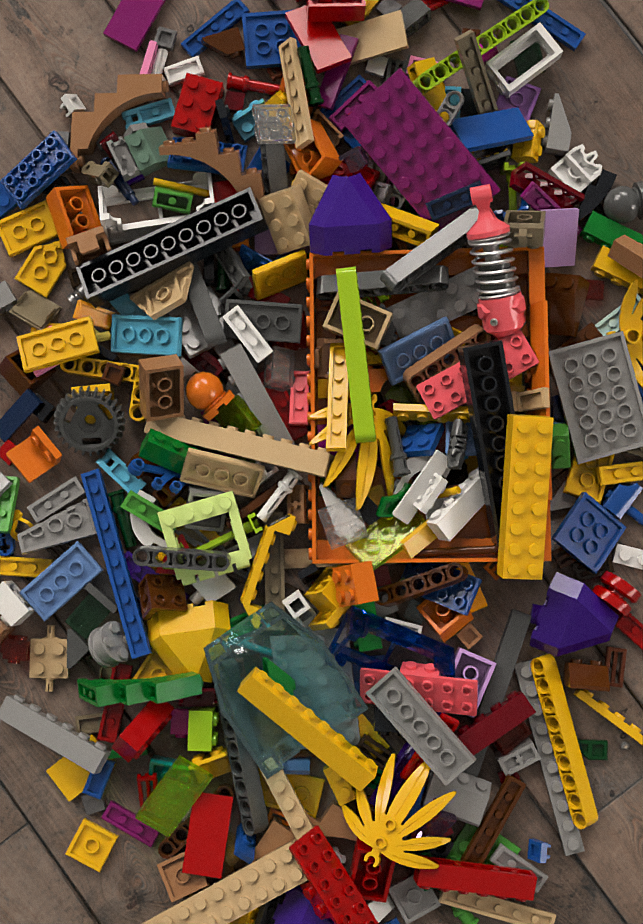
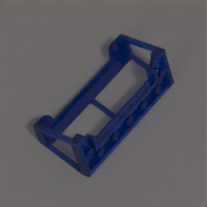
[327,606,455,678]

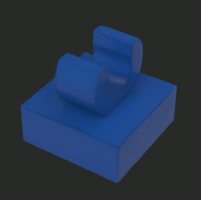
[527,839,551,863]

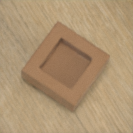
[455,622,483,650]

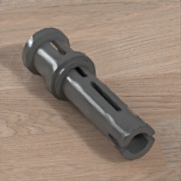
[385,416,411,477]

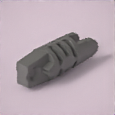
[447,418,469,470]

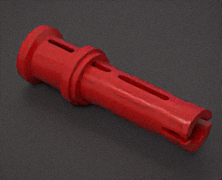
[226,72,280,95]

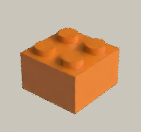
[332,560,379,607]

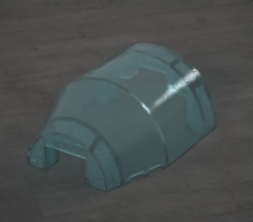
[204,601,369,779]

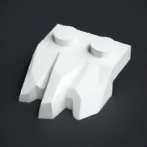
[548,144,602,199]

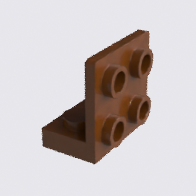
[138,574,188,620]

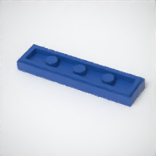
[181,0,250,58]

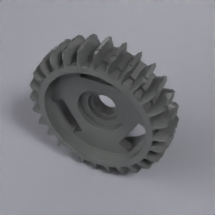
[53,386,126,456]

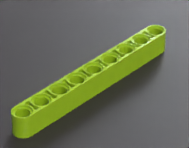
[413,0,549,95]
[336,266,376,444]

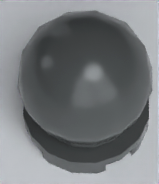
[603,181,643,224]

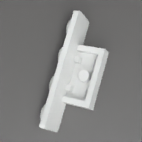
[392,450,449,524]

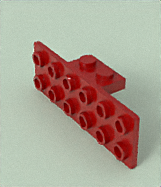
[289,825,379,924]

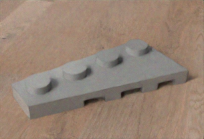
[17,498,97,555]

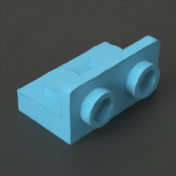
[231,98,267,143]

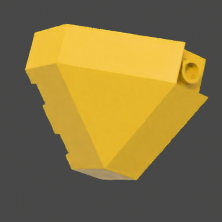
[147,600,231,683]

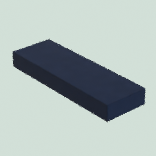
[425,180,482,221]
[0,389,43,442]

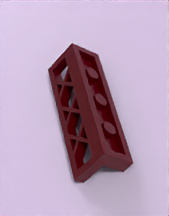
[509,161,585,209]

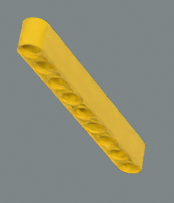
[530,654,598,830]

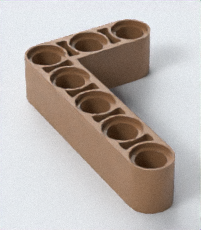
[403,324,491,405]

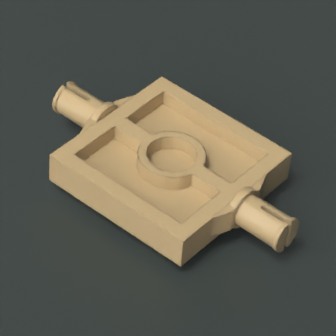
[29,625,70,692]

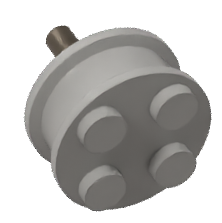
[84,621,131,668]

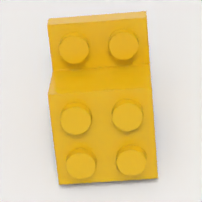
[304,563,351,631]

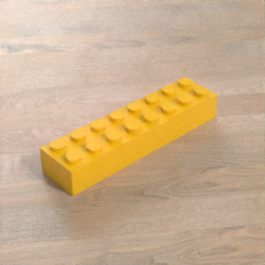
[497,414,554,580]

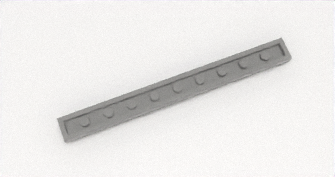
[514,659,585,856]

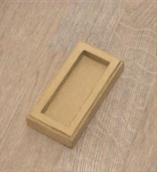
[517,387,550,413]

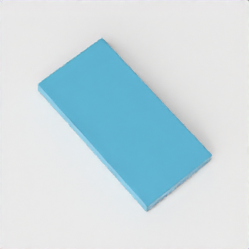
[111,314,183,356]

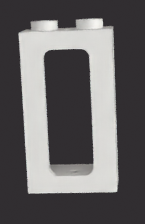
[485,22,563,98]

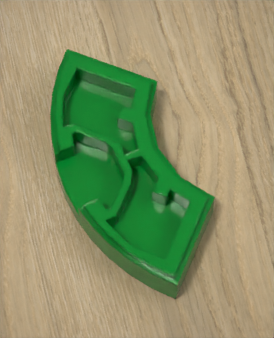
[376,482,412,517]

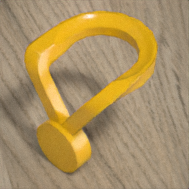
[10,509,34,541]

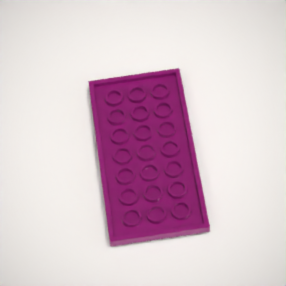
[341,68,501,231]

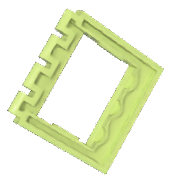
[157,490,253,586]

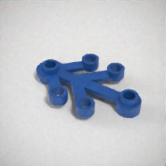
[128,458,189,494]

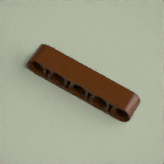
[375,562,468,607]
[158,783,235,859]

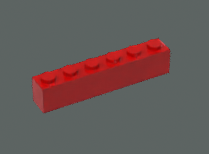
[413,855,538,902]

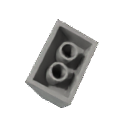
[422,771,492,827]

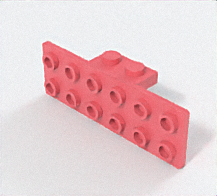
[416,330,539,420]
[360,661,478,716]

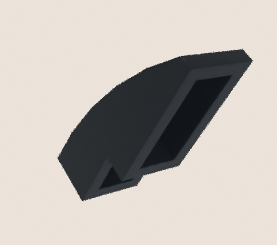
[578,169,617,223]

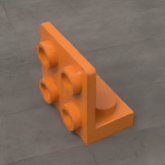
[6,426,62,483]

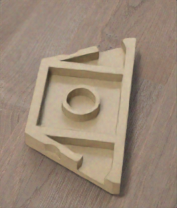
[129,261,194,320]

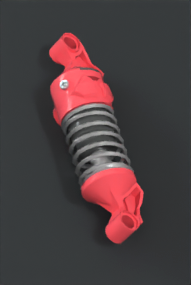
[466,184,527,340]

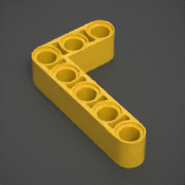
[60,357,146,423]

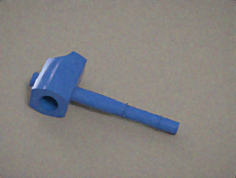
[601,483,643,526]

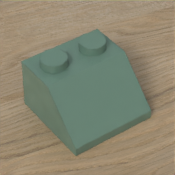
[124,126,169,177]

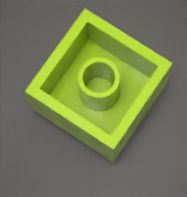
[187,707,219,752]

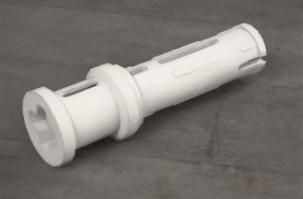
[256,469,303,523]

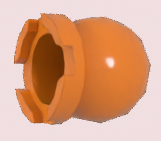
[185,372,235,421]

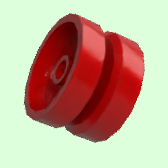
[592,571,642,618]

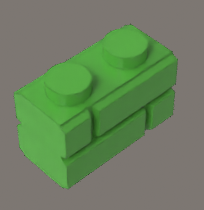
[152,186,194,214]
[551,423,571,469]

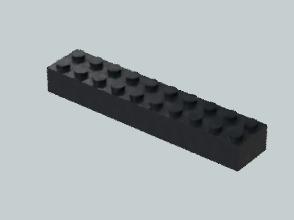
[76,187,269,308]
[457,340,515,546]

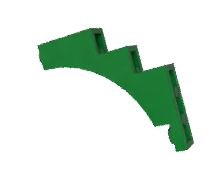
[77,672,203,707]

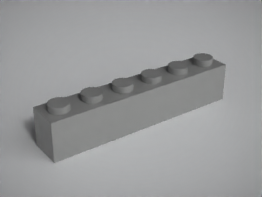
[218,343,295,445]
[0,694,111,774]

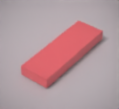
[289,371,310,426]

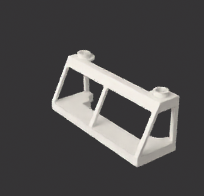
[98,171,215,245]

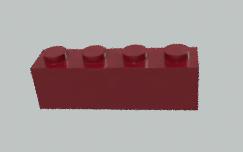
[456,690,536,756]

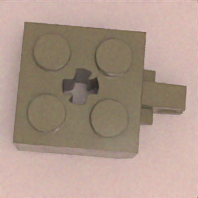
[503,210,546,249]

